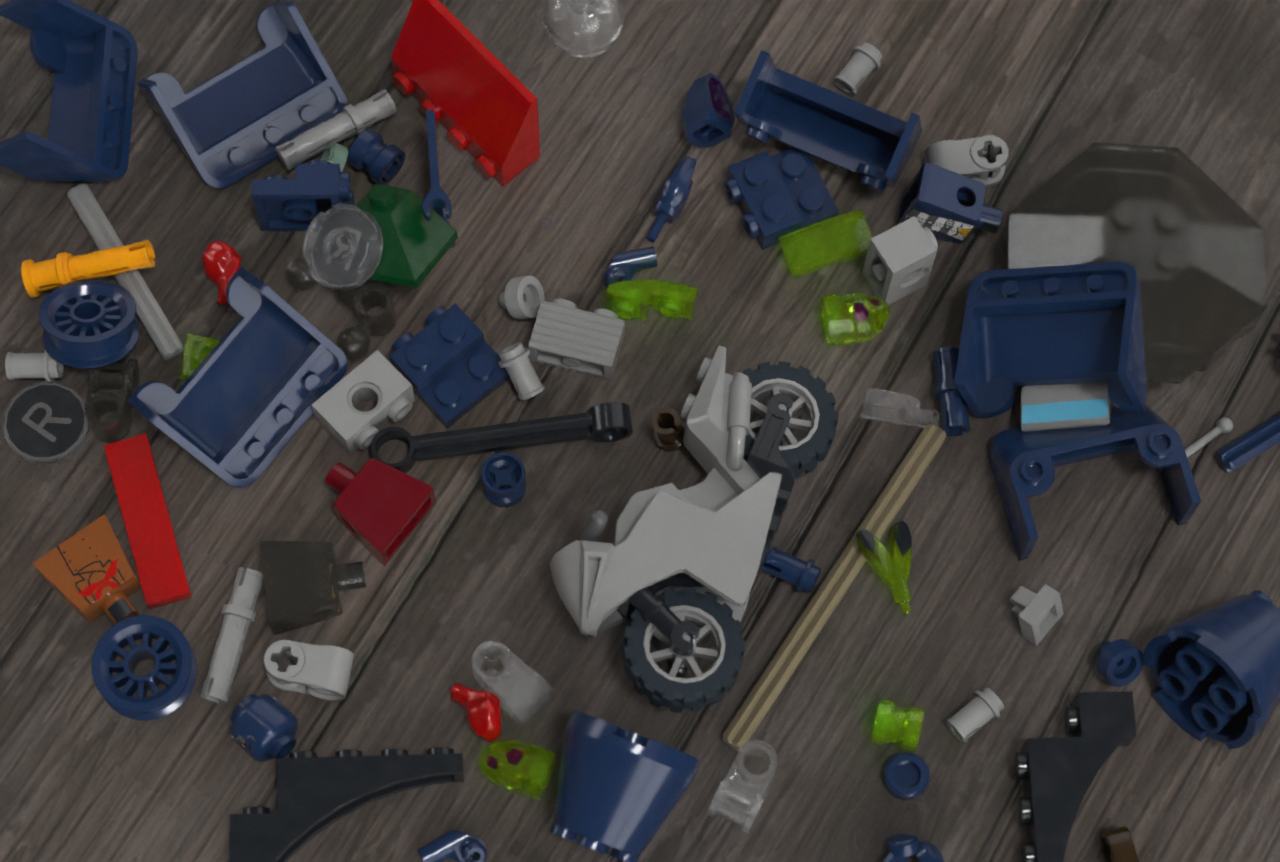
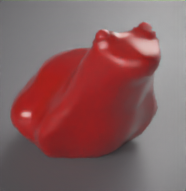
[202,241,242,306]
[450,682,501,742]

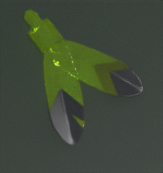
[856,521,912,615]

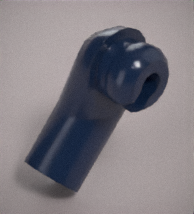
[603,246,657,292]

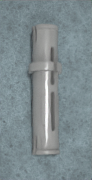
[275,89,397,171]
[199,567,265,704]

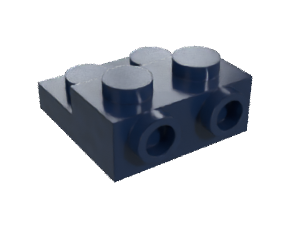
[724,147,839,250]
[251,160,354,231]
[389,303,510,429]

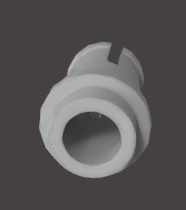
[833,43,882,96]
[498,342,545,400]
[5,350,64,382]
[945,688,1004,744]

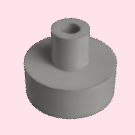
[499,276,545,320]

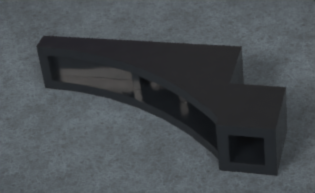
[1014,691,1137,862]
[229,747,465,862]

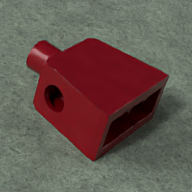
[325,458,436,566]

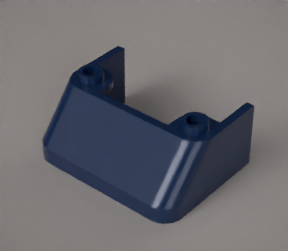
[0,0,138,182]
[734,50,922,192]
[988,405,1201,561]

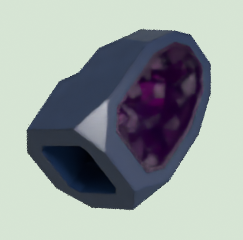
[682,73,735,148]

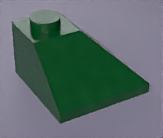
[354,184,458,288]

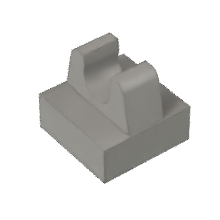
[1009,584,1064,646]

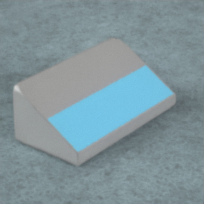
[1021,382,1111,432]

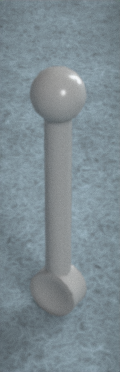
[1159,417,1233,472]

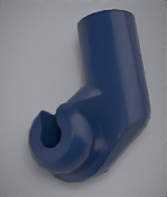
[417,830,487,862]

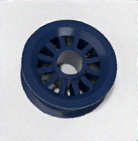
[39,280,139,368]
[92,615,197,721]

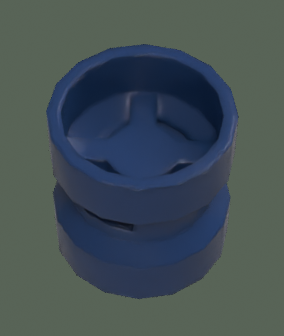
[347,128,406,185]
[481,452,526,508]

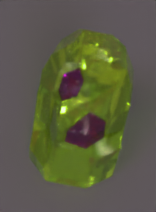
[819,292,890,346]
[478,739,556,801]

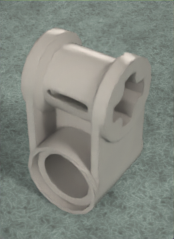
[924,135,1009,187]
[264,640,354,701]

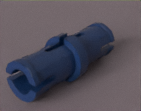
[933,347,971,436]

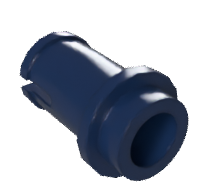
[762,546,821,593]

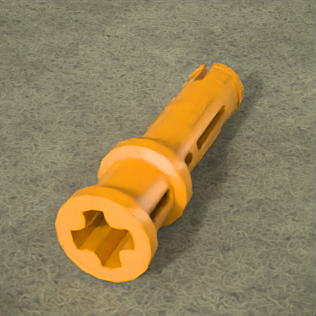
[21,240,155,298]

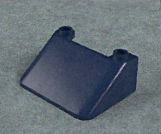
[137,0,347,188]
[955,261,1147,418]
[127,267,347,488]

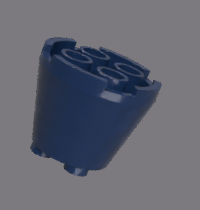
[1143,590,1280,749]
[550,710,699,862]

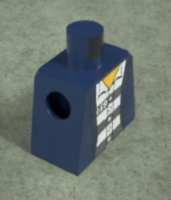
[897,162,1003,244]

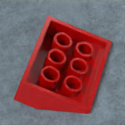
[391,0,540,187]

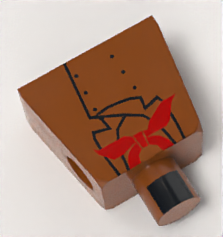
[33,514,141,625]

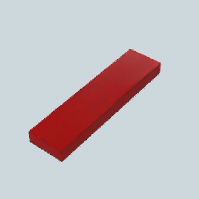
[104,433,192,610]

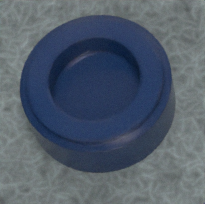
[883,752,930,801]

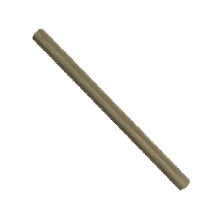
[722,423,947,751]

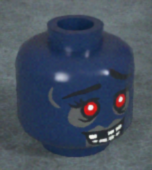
[230,694,298,762]

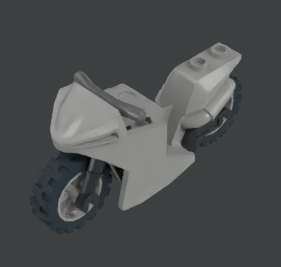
[549,345,839,713]

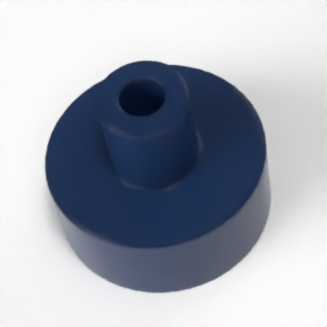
[1096,639,1144,687]

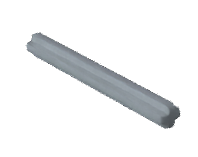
[67,183,183,360]

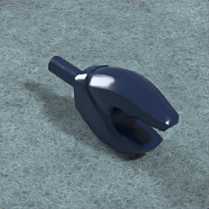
[646,156,697,243]

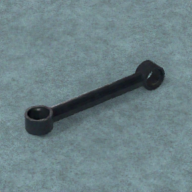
[371,402,633,473]

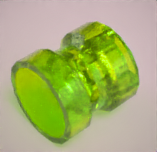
[870,698,925,752]

